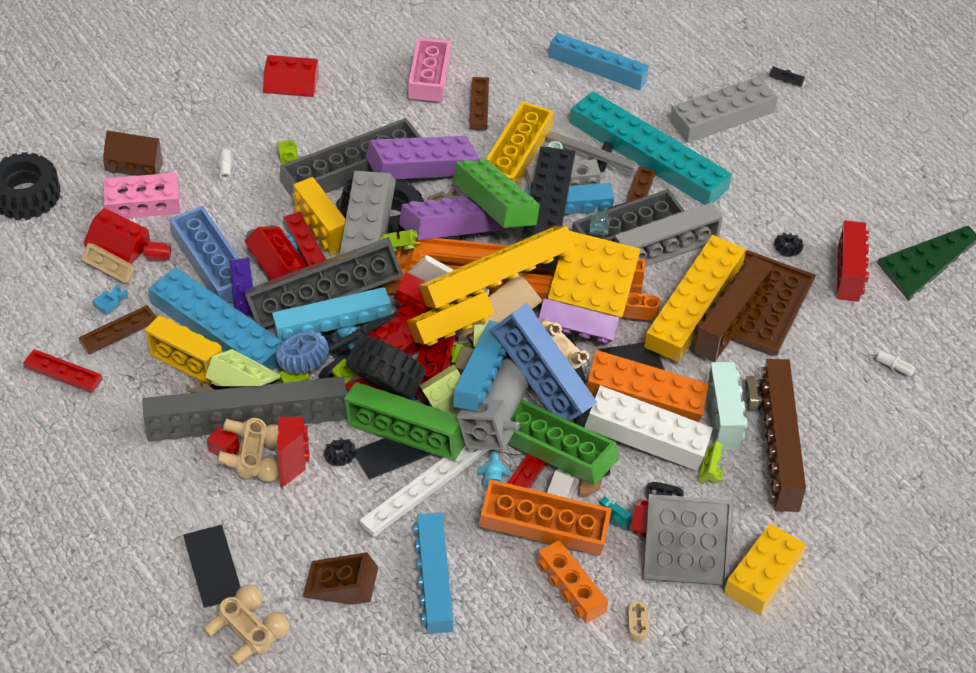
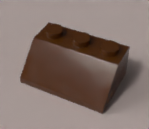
[103,130,163,176]

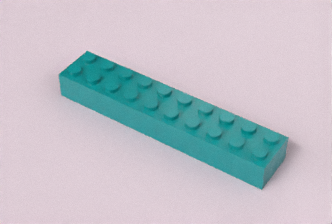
[570,91,732,205]

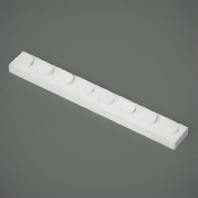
[360,445,490,538]

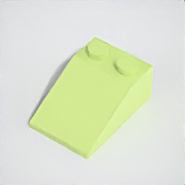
[205,349,281,386]
[420,364,461,415]

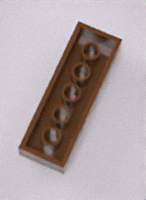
[694,256,773,362]

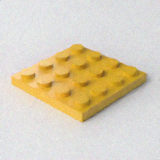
[548,231,641,320]

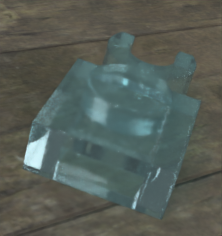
[590,206,610,235]

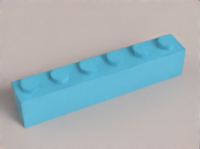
[272,287,391,341]

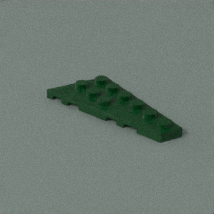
[877,225,976,301]

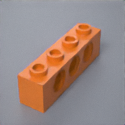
[537,540,608,624]

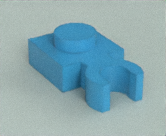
[92,284,128,315]

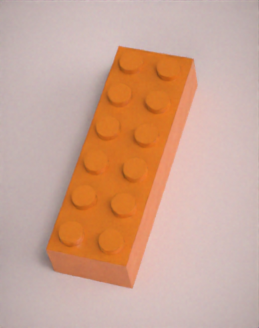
[585,350,709,422]
[478,479,612,556]

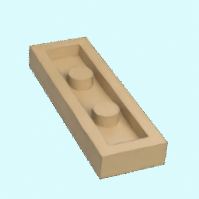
[81,243,136,283]

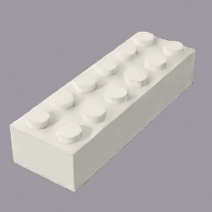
[584,386,713,471]

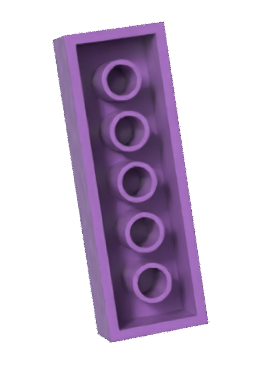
[366,136,480,179]
[399,196,512,240]

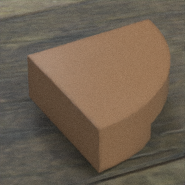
[579,479,602,497]

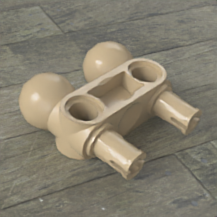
[540,318,589,370]
[217,418,279,482]
[202,585,290,666]

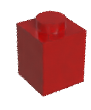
[207,426,240,456]

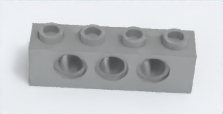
[526,159,601,189]

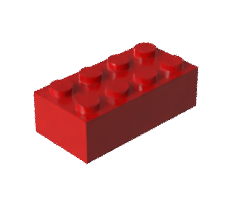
[836,220,869,302]
[369,305,423,357]

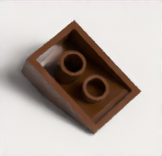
[303,552,379,605]

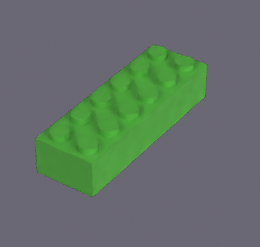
[453,159,540,228]
[344,382,466,461]
[508,399,619,485]

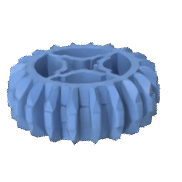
[276,331,329,375]

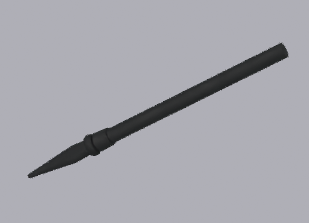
[265,311,400,385]

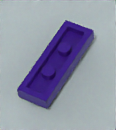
[229,257,253,316]

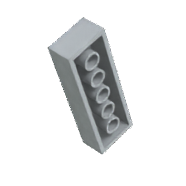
[670,76,778,143]
[340,171,396,287]
[614,202,723,267]

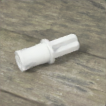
[218,149,233,181]
[876,350,915,377]

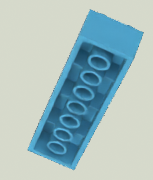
[148,267,282,370]

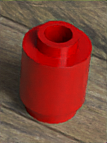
[143,241,171,261]

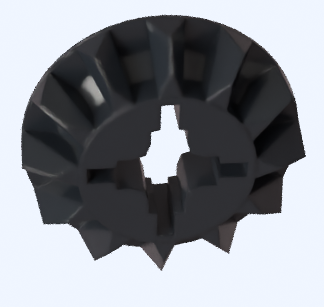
[774,232,804,256]
[323,437,356,466]

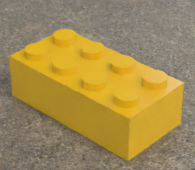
[292,177,346,256]
[407,291,495,346]
[145,315,222,385]
[724,523,806,616]

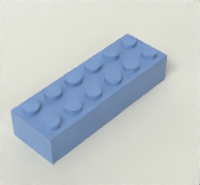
[169,206,253,303]
[491,303,597,421]

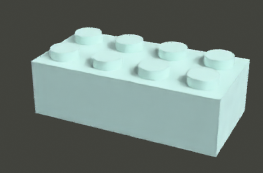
[707,362,747,449]

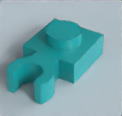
[599,496,632,531]

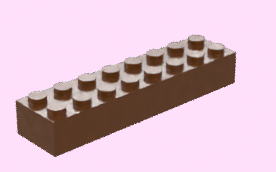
[759,359,806,512]

